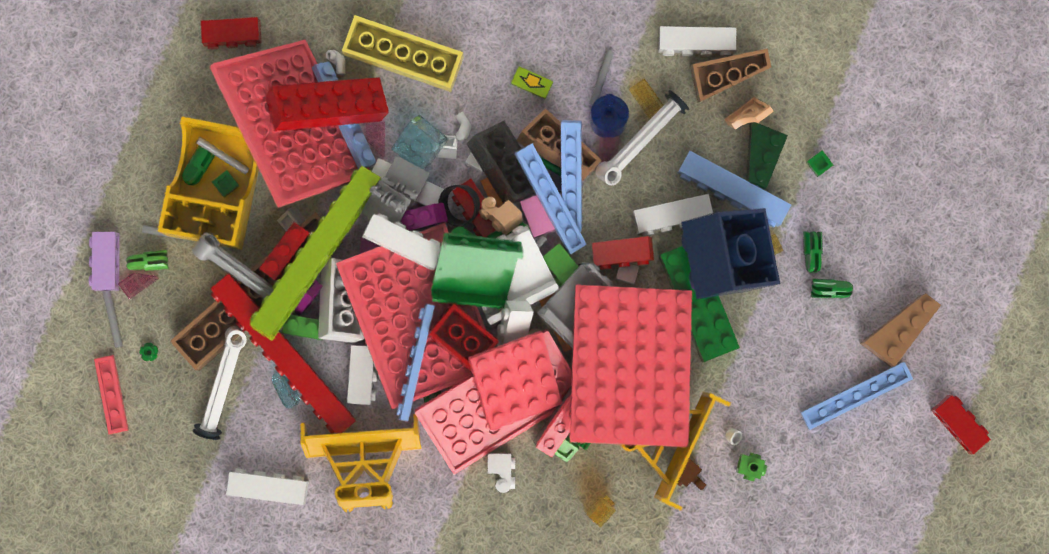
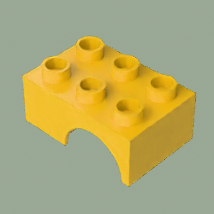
[157,116,259,250]

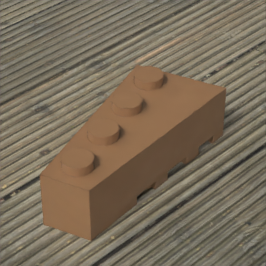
[690,48,771,103]
[516,108,601,181]
[860,293,941,367]

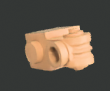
[479,197,523,235]

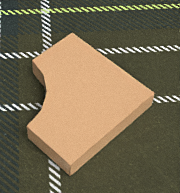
[725,97,773,129]

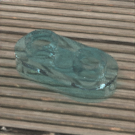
[272,372,300,408]

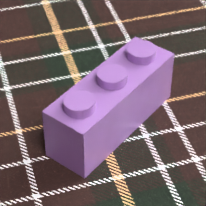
[89,232,120,291]

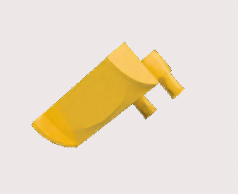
[619,392,731,511]
[300,414,421,512]

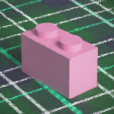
[520,195,555,239]

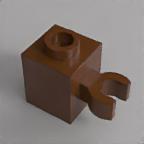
[677,458,706,491]

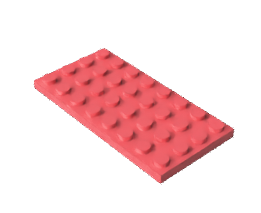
[414,329,572,474]

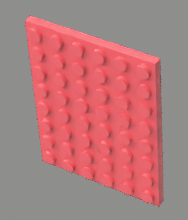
[210,40,369,207]
[336,222,486,409]
[570,285,692,447]

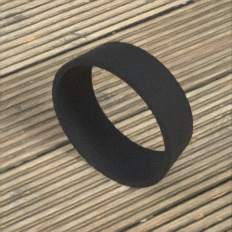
[438,185,480,227]

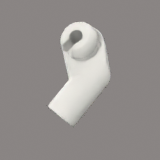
[326,50,346,76]
[455,112,472,141]

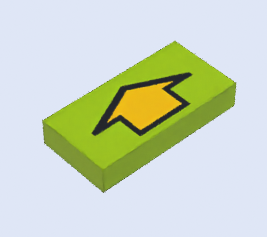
[511,66,553,100]

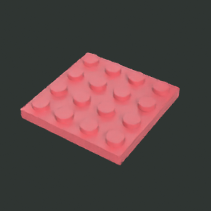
[468,331,562,431]

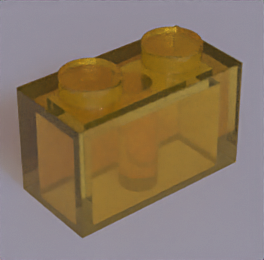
[585,495,616,528]

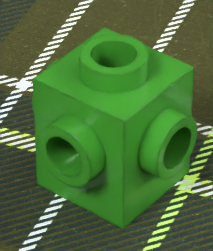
[736,452,767,482]

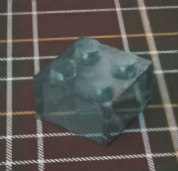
[391,115,449,170]

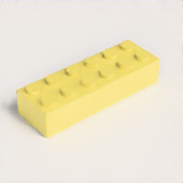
[342,15,464,92]

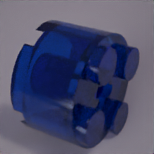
[590,94,629,138]

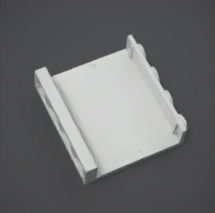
[482,226,559,325]

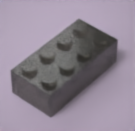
[466,121,535,205]

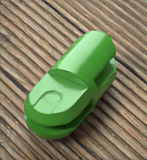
[126,250,169,271]

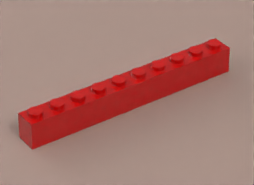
[210,273,356,434]

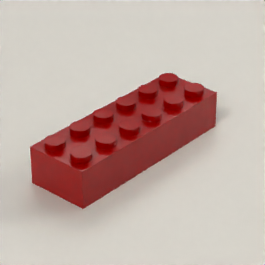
[265,77,389,131]

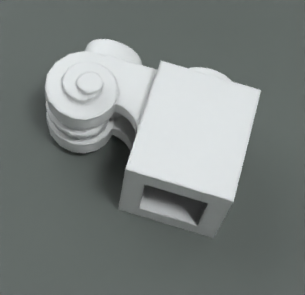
[488,453,515,493]

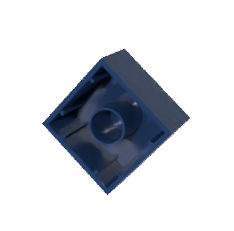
[681,208,781,299]

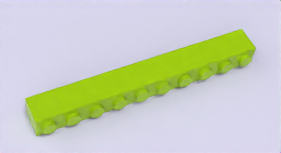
[250,165,381,341]

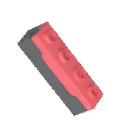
[533,386,572,457]

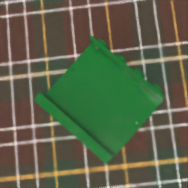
[431,233,524,309]

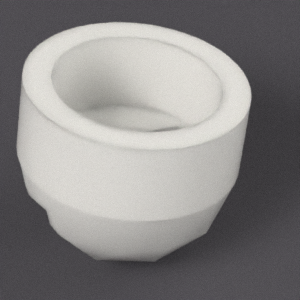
[725,428,742,445]

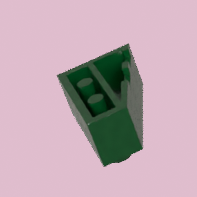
[746,122,788,190]

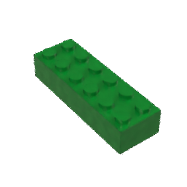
[659,246,740,363]

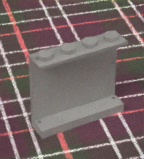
[537,262,613,349]

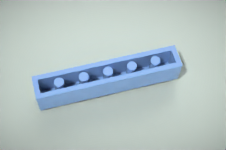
[678,151,791,228]

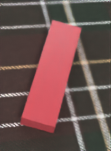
[94,355,129,434]

